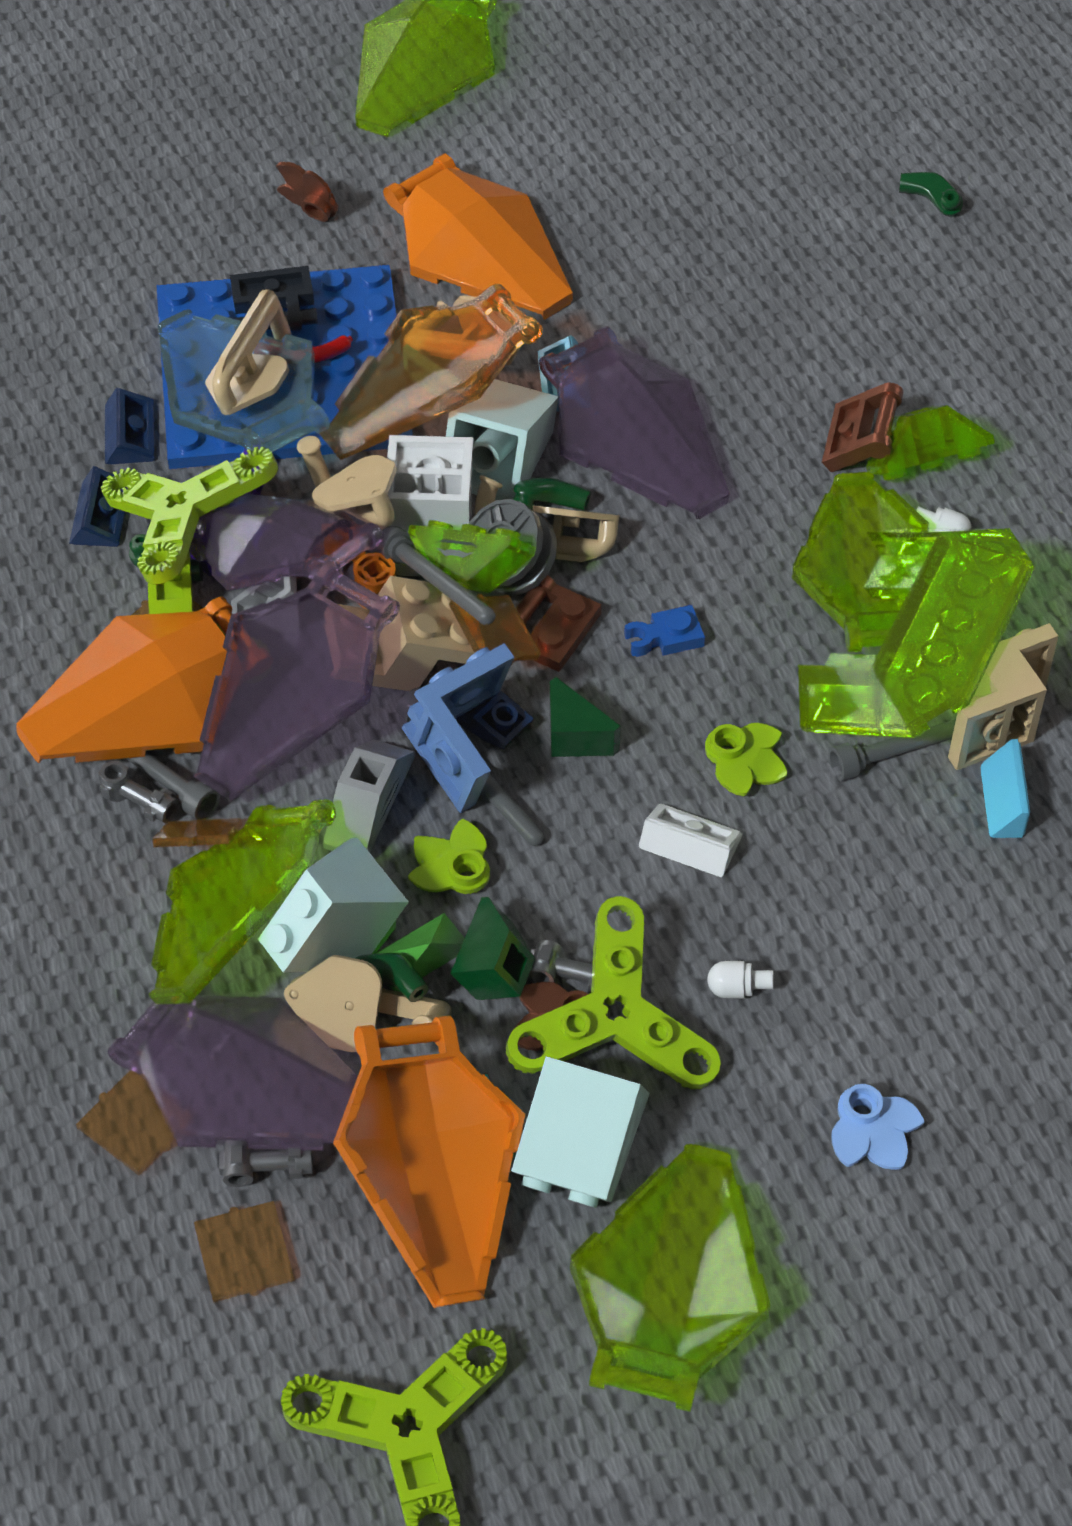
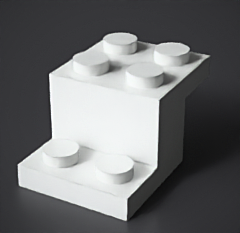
[387,435,474,578]

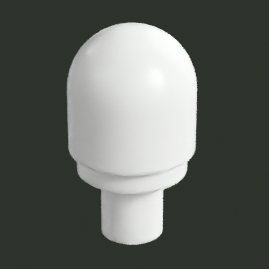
[913,506,972,546]
[707,961,774,999]

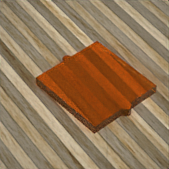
[449,594,541,665]
[153,818,242,848]
[76,1070,194,1175]
[194,1201,294,1303]

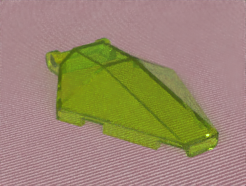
[355,0,497,137]
[792,472,963,653]
[149,799,336,1004]
[570,1144,771,1412]

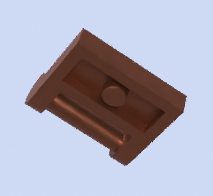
[821,382,904,472]
[492,575,602,672]

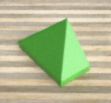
[375,913,465,991]

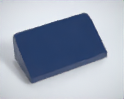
[105,387,155,464]
[69,466,128,547]

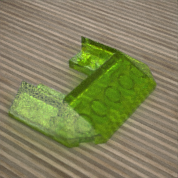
[798,528,1035,738]

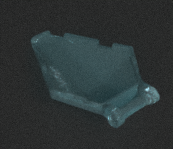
[158,309,330,452]

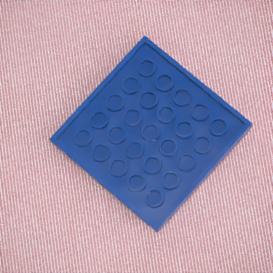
[156,265,413,469]

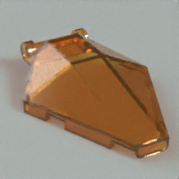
[318,284,543,460]

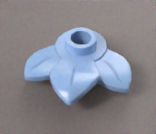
[831,1084,924,1170]

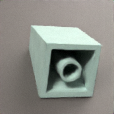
[446,376,559,500]
[258,838,409,973]
[511,1056,650,1208]

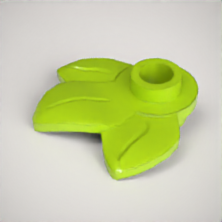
[705,723,787,796]
[408,819,490,894]

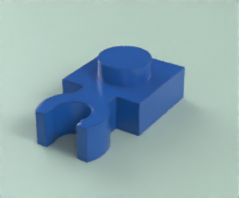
[624,605,705,657]

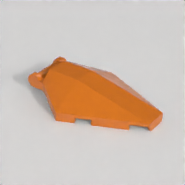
[383,153,573,320]
[16,596,273,763]
[333,1016,525,1308]

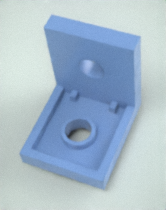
[402,643,514,813]

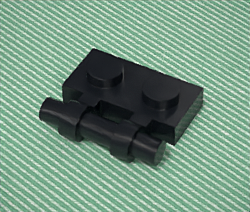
[230,266,318,334]

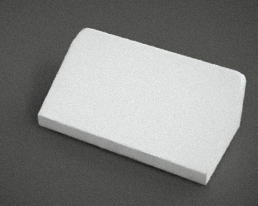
[639,804,743,877]

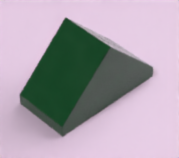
[549,677,621,757]

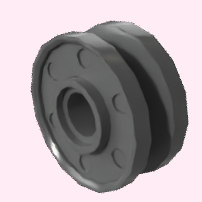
[461,499,557,596]

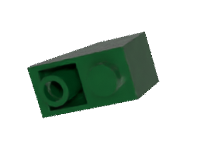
[451,897,535,1000]

